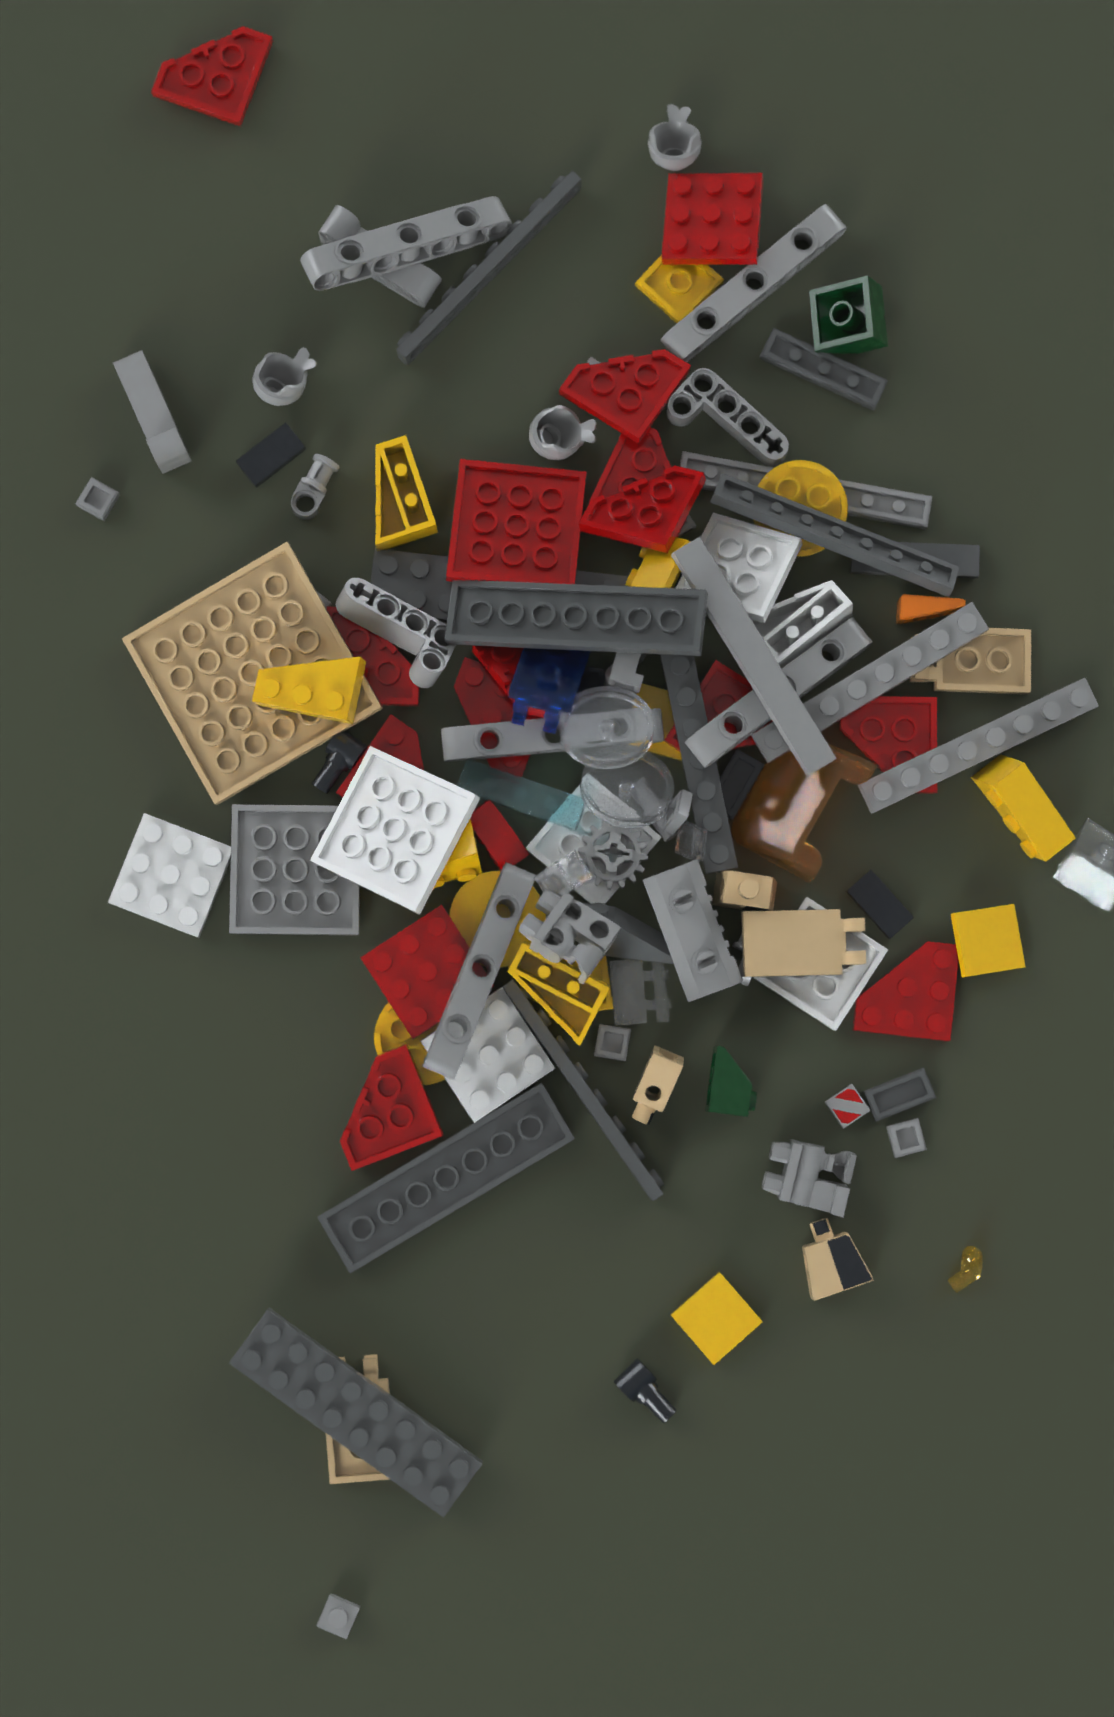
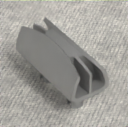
[643,859,743,1002]

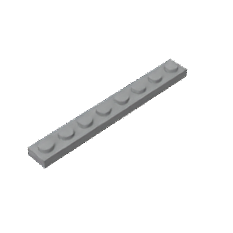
[751,602,989,763]
[858,678,1099,814]

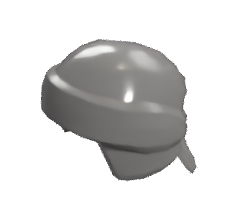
[648,104,702,171]
[252,347,317,406]
[529,405,597,460]

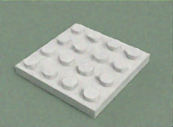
[310,746,480,915]

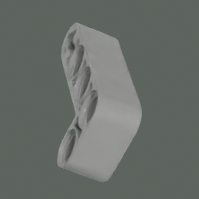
[318,205,442,307]
[113,350,192,474]
[666,368,789,467]
[335,578,456,688]

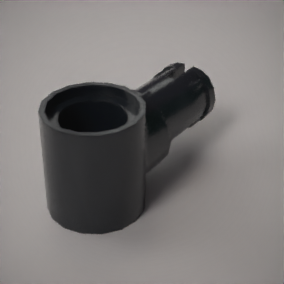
[312,731,368,794]
[614,1358,676,1423]

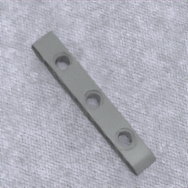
[300,196,513,291]
[660,204,847,362]
[685,617,873,768]
[441,708,664,762]
[422,862,536,1079]

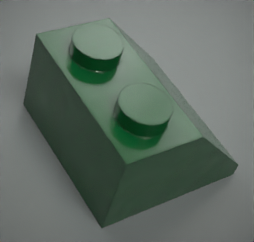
[809,275,888,354]
[705,1046,757,1117]

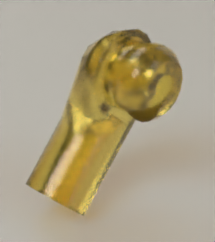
[947,1246,983,1293]

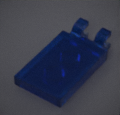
[508,648,592,734]

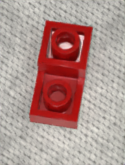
[470,799,530,871]

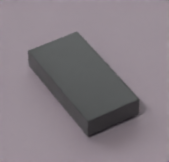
[863,1067,936,1121]

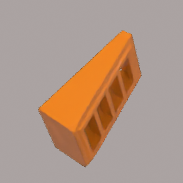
[896,594,966,624]

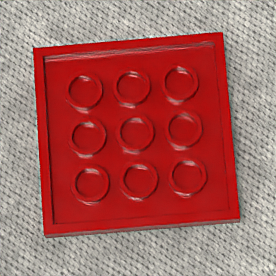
[446,459,587,584]

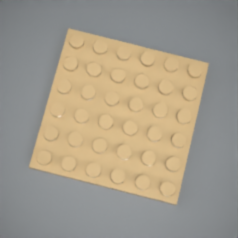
[122,542,383,805]

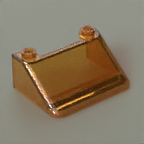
[731,743,877,883]

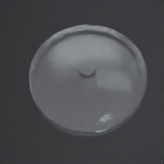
[559,686,654,769]
[580,746,674,828]

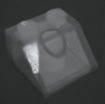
[1053,818,1114,912]

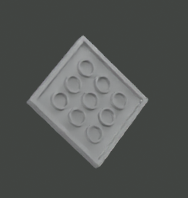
[229,804,360,935]

